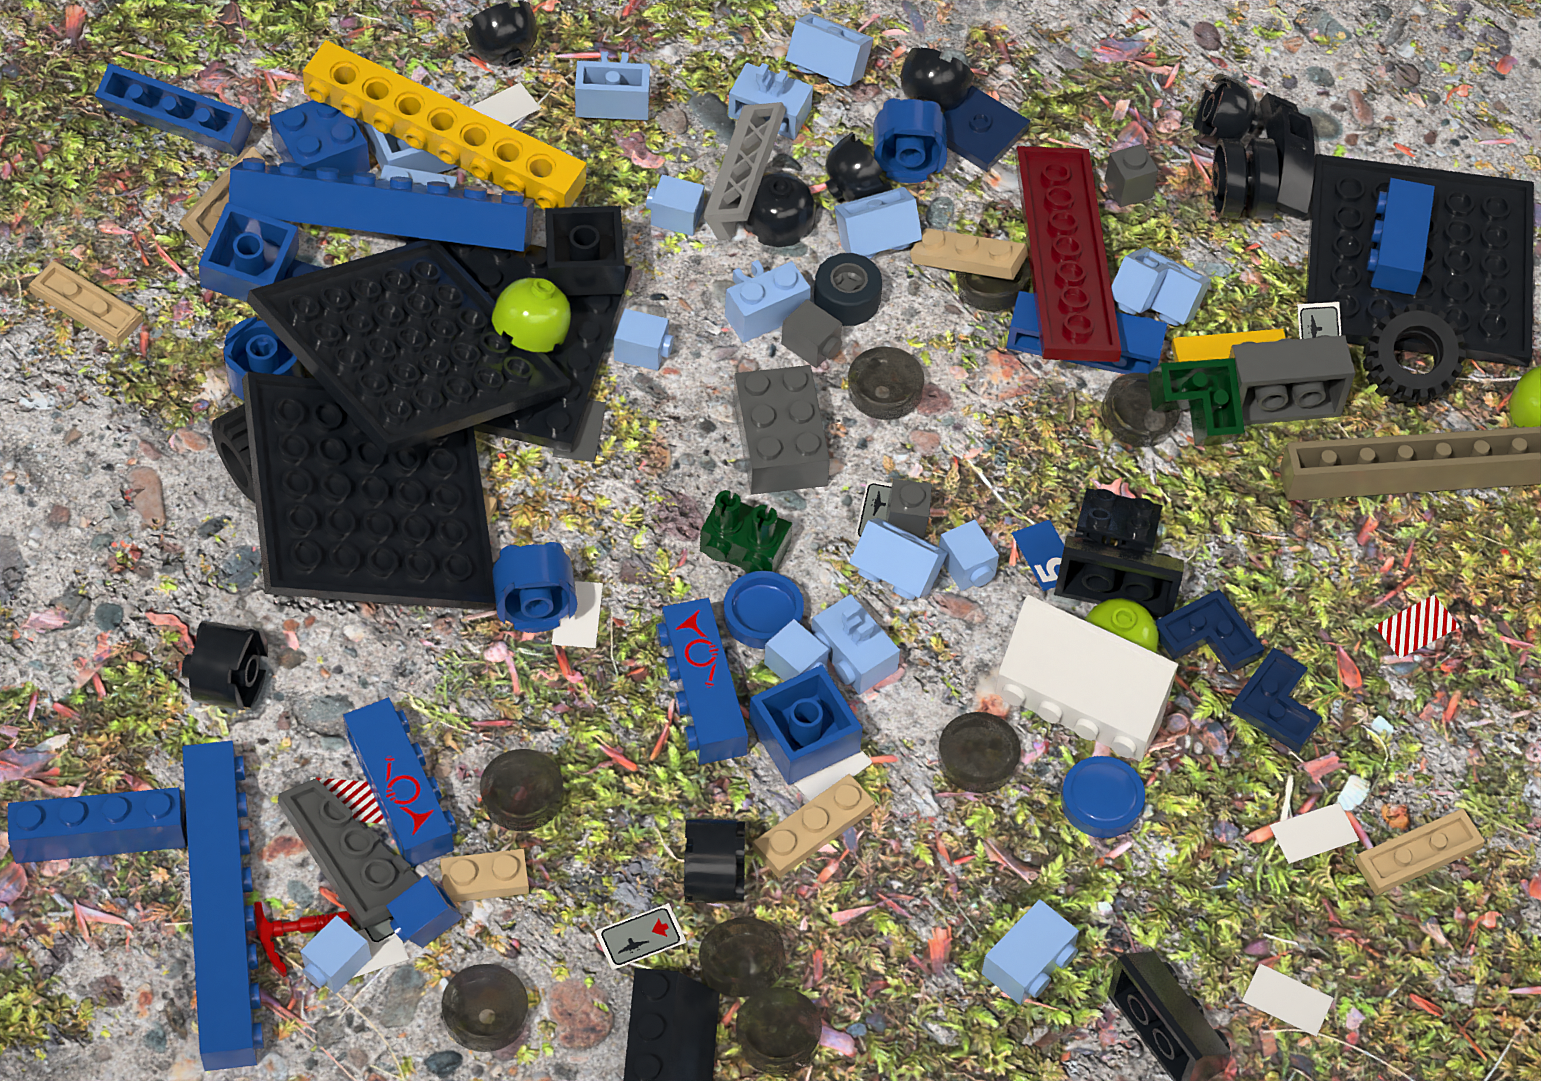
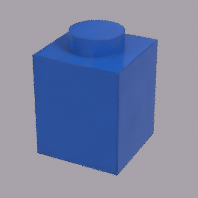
[386,875,463,948]

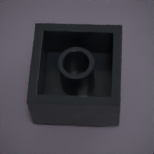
[545,206,625,296]

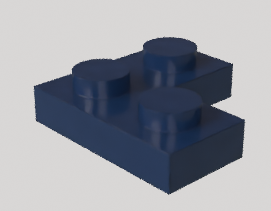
[1155,589,1265,673]
[1230,647,1322,754]

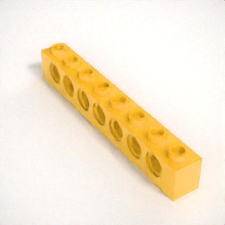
[303,40,587,210]

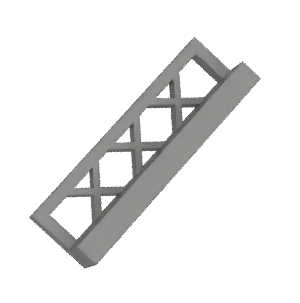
[703,102,786,240]

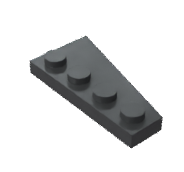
[278,778,420,930]

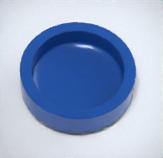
[723,571,804,649]
[1061,756,1145,838]

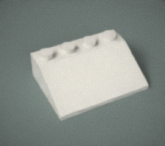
[994,595,1178,762]

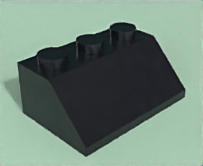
[1054,535,1184,618]
[1107,951,1231,1081]
[623,968,720,1081]

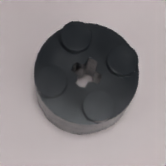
[182,621,268,710]
[684,818,745,904]

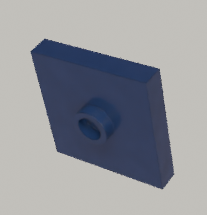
[943,85,1030,172]

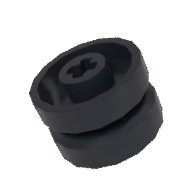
[1212,138,1279,220]

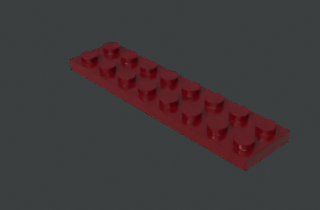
[1015,146,1121,362]

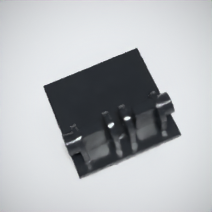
[1075,488,1163,553]

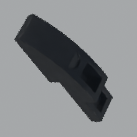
[1259,92,1315,218]

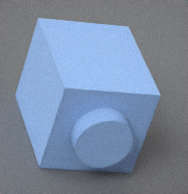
[646,174,705,236]
[614,309,674,371]
[939,519,999,591]
[764,619,829,681]
[300,915,372,994]

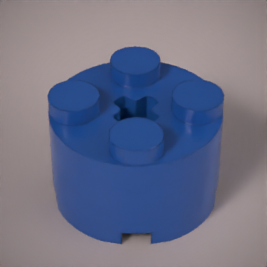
[873,98,947,183]
[223,317,305,401]
[492,542,578,633]

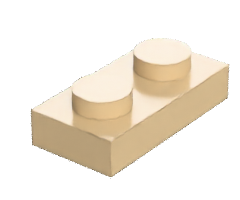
[440,849,529,903]

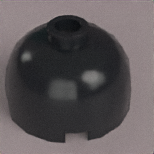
[463,0,538,67]
[900,47,974,113]
[1193,73,1259,148]
[824,132,893,202]
[743,172,816,248]

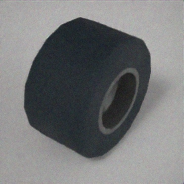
[814,253,882,326]

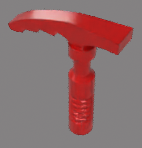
[254,902,352,977]

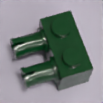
[700,490,793,573]

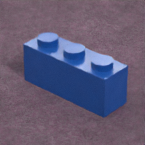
[1366,178,1435,295]

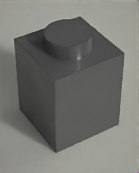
[1104,143,1159,208]
[781,299,842,368]
[886,479,932,540]

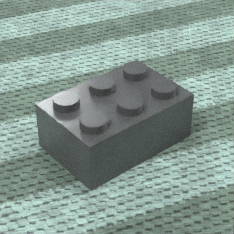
[1229,335,1355,425]
[733,365,830,495]

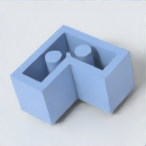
[1111,247,1212,326]

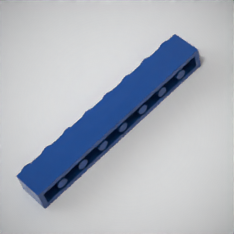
[228,158,535,251]
[182,740,264,1071]

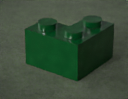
[1148,358,1245,446]

